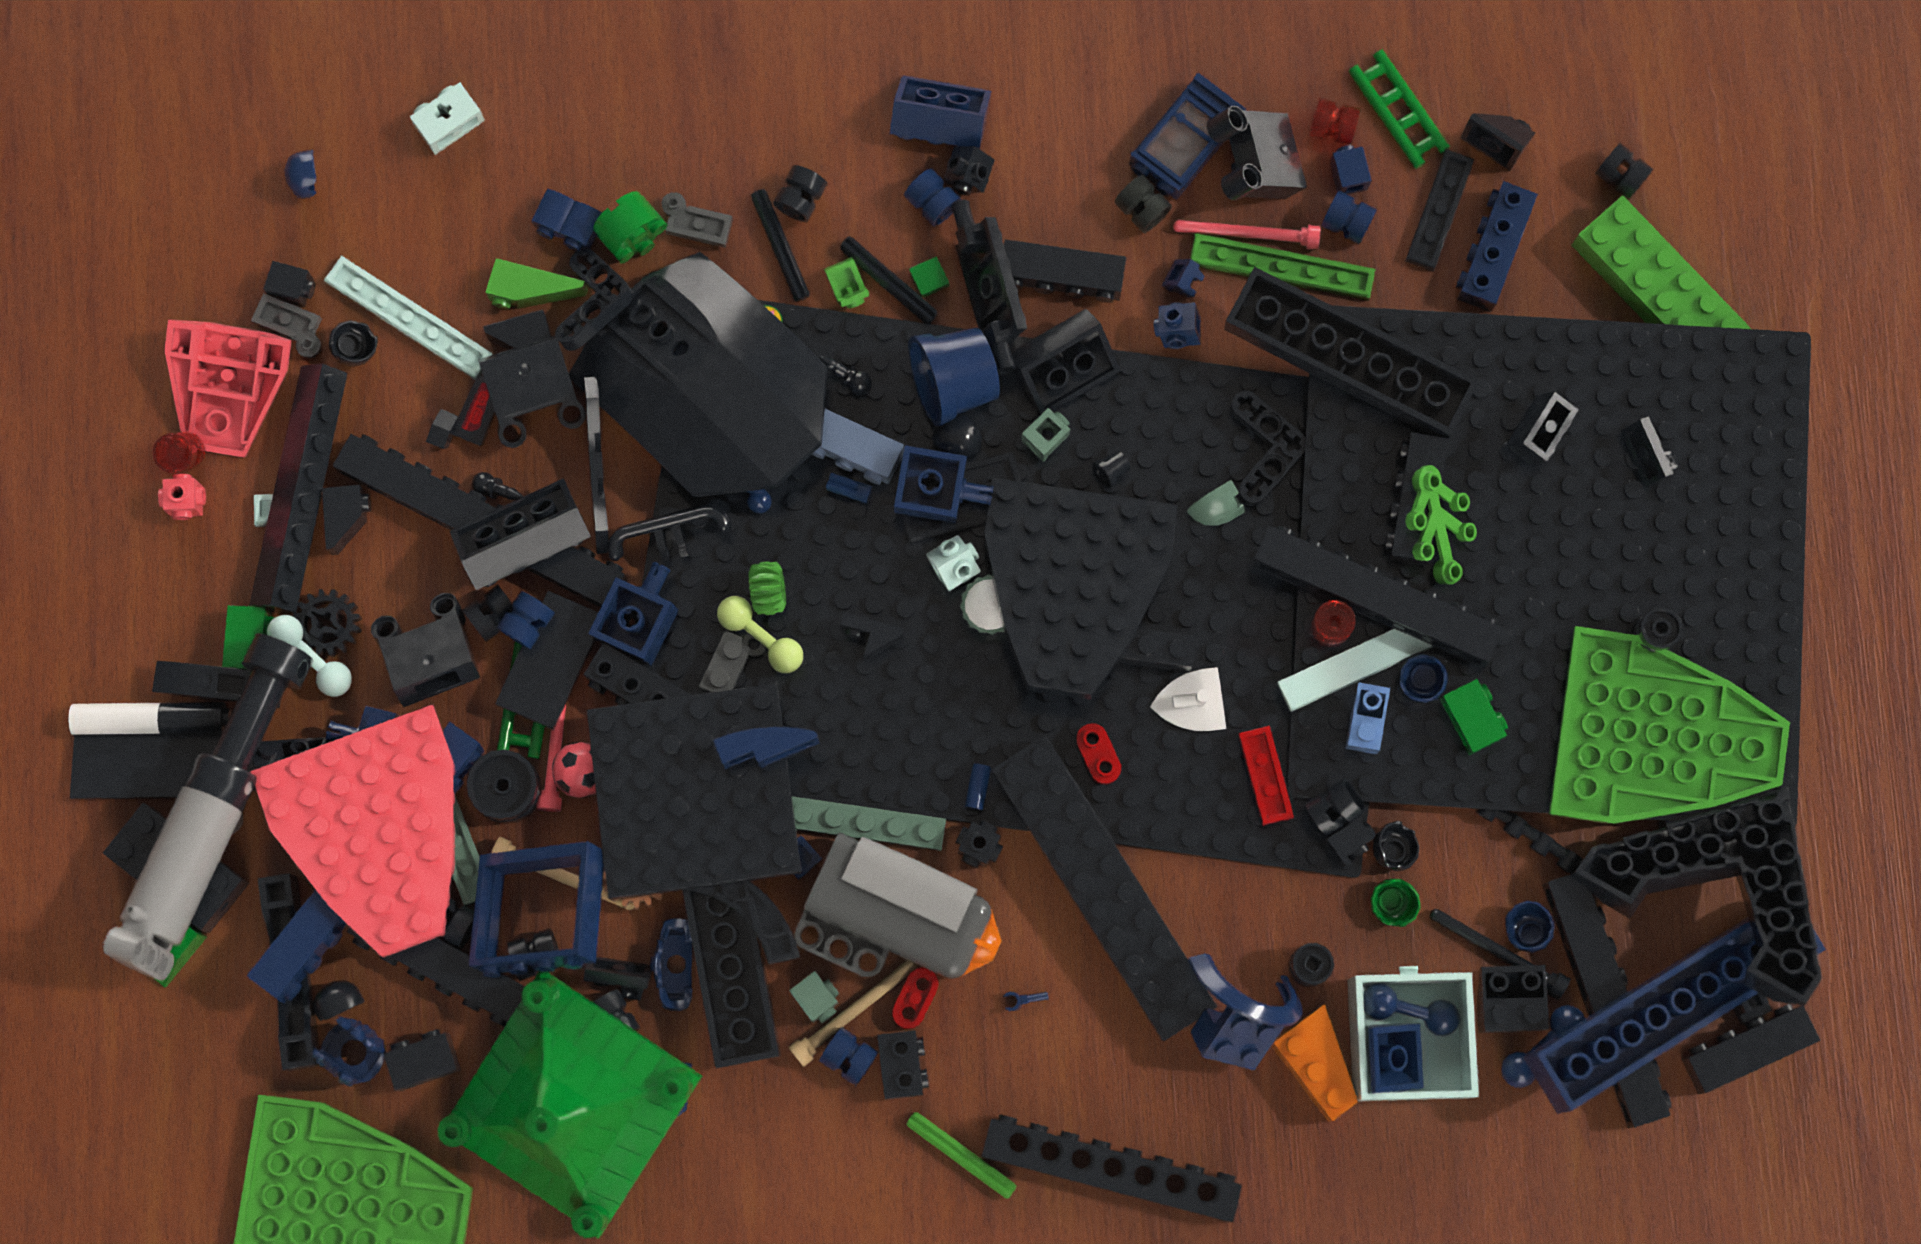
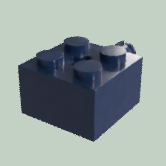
[894,446,994,523]
[588,562,679,666]

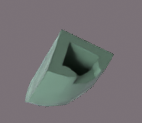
[1186,480,1245,526]

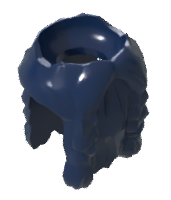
[311,1017,386,1087]

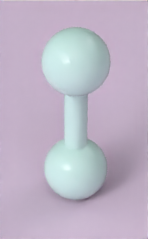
[267,615,352,697]

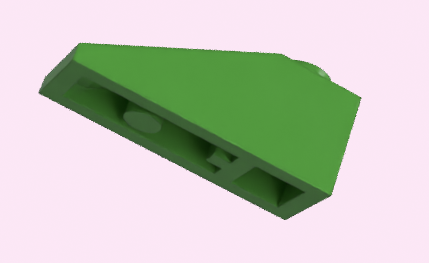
[485,258,588,310]

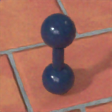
[1363,983,1460,1036]
[1501,1005,1585,1088]

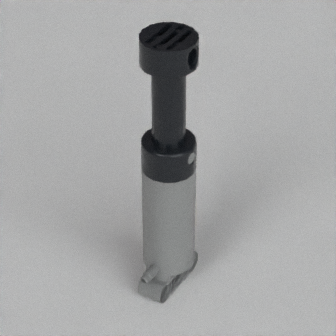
[103,633,314,981]

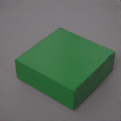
[909,256,949,298]

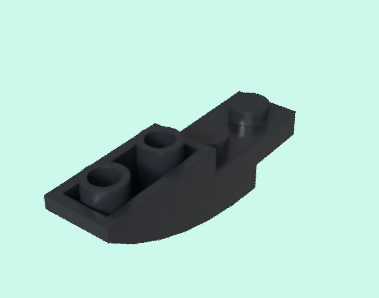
[152,661,281,709]

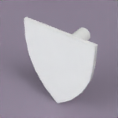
[1150,667,1226,731]

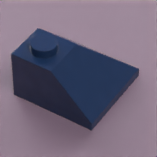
[1368,1023,1424,1093]

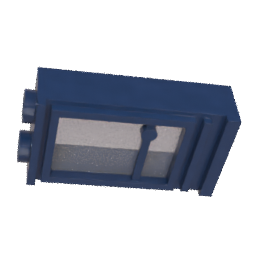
[1129,73,1246,200]

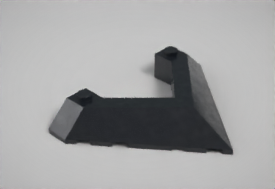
[1575,787,1822,1006]

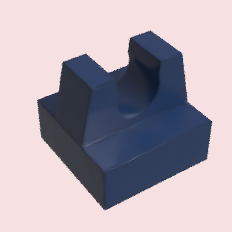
[1162,259,1205,297]

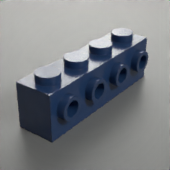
[1455,181,1538,312]

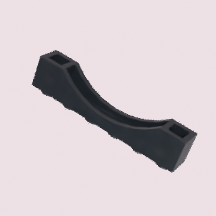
[258,873,320,1071]

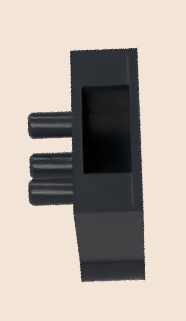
[1207,105,1307,201]
[478,335,586,448]
[371,593,481,708]

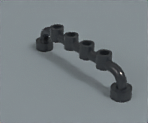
[1476,809,1608,874]

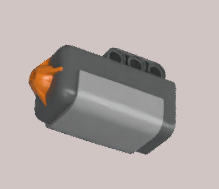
[795,832,1002,979]

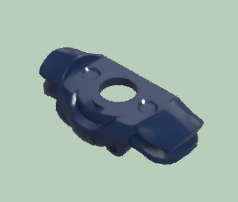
[650,918,692,1011]

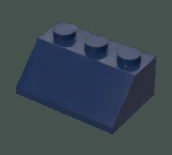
[890,75,991,149]

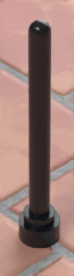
[1430,909,1571,1001]

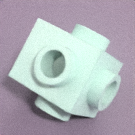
[926,535,981,591]

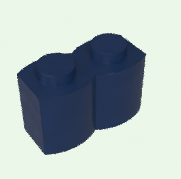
[531,188,602,251]

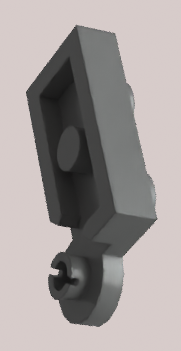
[662,192,733,248]
[251,293,322,359]

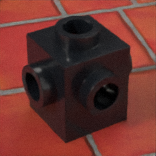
[943,146,995,196]
[955,820,1003,869]

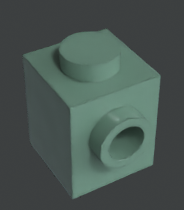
[789,971,839,1023]

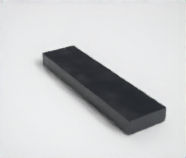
[1405,149,1475,272]

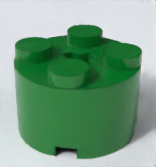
[593,191,668,264]

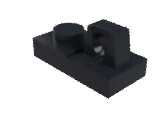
[1621,417,1678,488]
[584,956,653,1001]

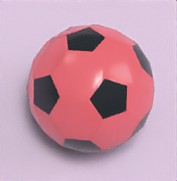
[552,742,596,798]

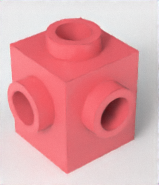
[158,474,206,520]

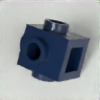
[1154,302,1201,349]

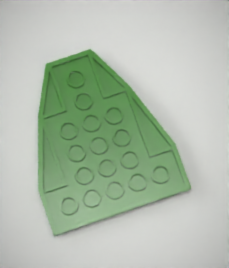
[1549,626,1790,824]
[234,1094,473,1244]

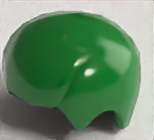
[1370,878,1421,927]

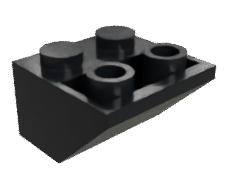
[1477,965,1549,1033]

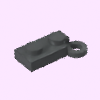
[699,630,766,693]

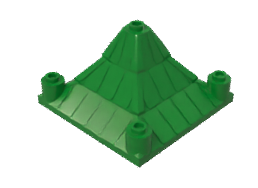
[438,971,703,1239]

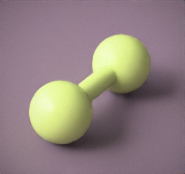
[717,596,803,673]

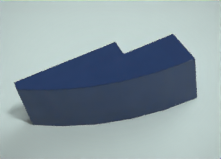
[713,727,820,769]

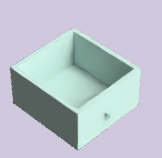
[1347,966,1479,1101]

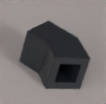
[426,409,459,449]

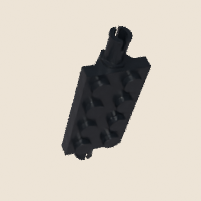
[951,200,1027,375]

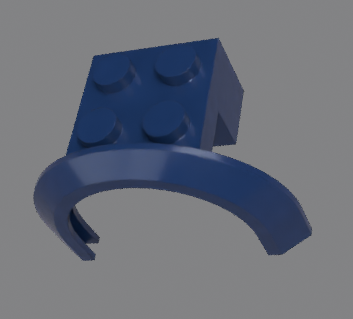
[1188,953,1303,1070]

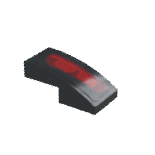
[452,375,496,446]

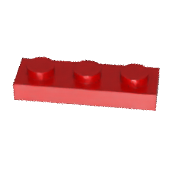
[1238,726,1294,826]

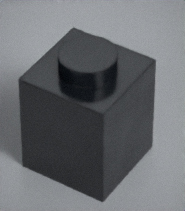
[263,261,316,307]

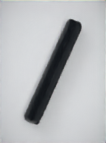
[751,189,810,302]
[840,236,938,324]

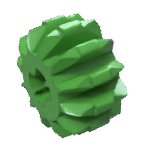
[748,561,786,615]

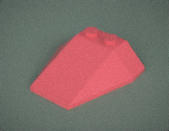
[164,320,292,458]

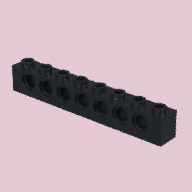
[981,1114,1243,1223]

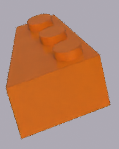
[1271,1004,1358,1122]

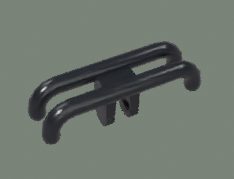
[608,504,732,562]

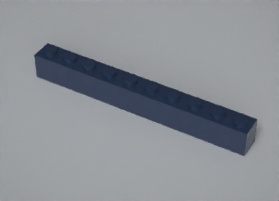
[247,722,484,1004]

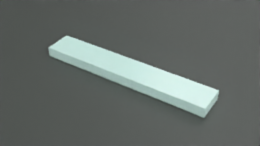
[324,256,493,380]
[1277,629,1434,712]

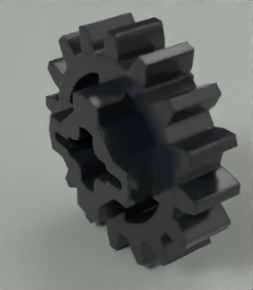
[293,589,362,657]

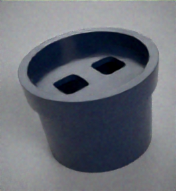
[908,327,1000,427]

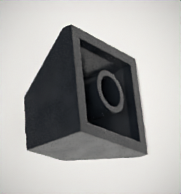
[1460,113,1535,171]

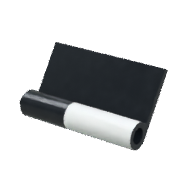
[69,702,232,800]

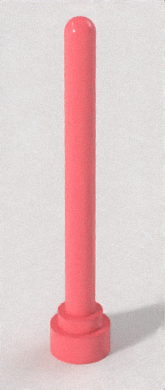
[1173,220,1321,250]
[536,705,566,812]

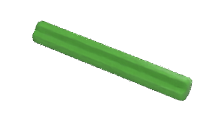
[906,1112,1016,1198]

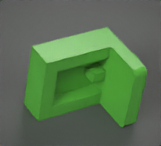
[824,257,870,309]

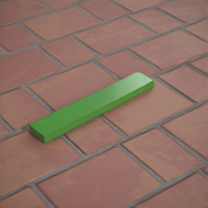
[1190,233,1375,301]

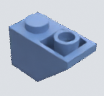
[1345,683,1390,755]

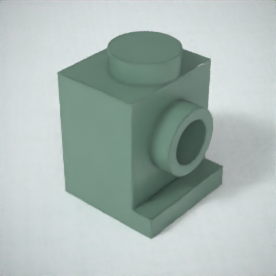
[1021,408,1070,462]

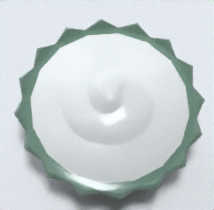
[960,574,1004,635]

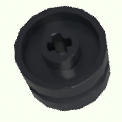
[467,749,542,824]

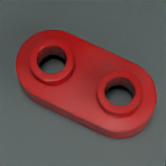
[1076,723,1121,785]
[893,968,939,1029]

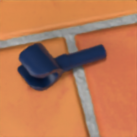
[1003,992,1049,1011]

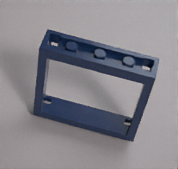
[469,841,604,978]

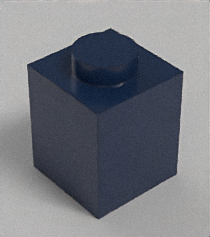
[1330,145,1372,195]

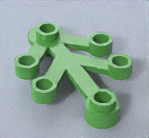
[1406,465,1477,584]

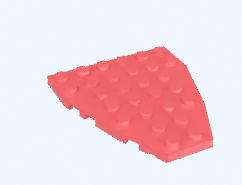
[250,704,455,957]

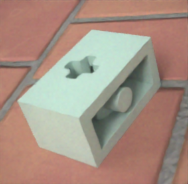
[410,83,485,155]

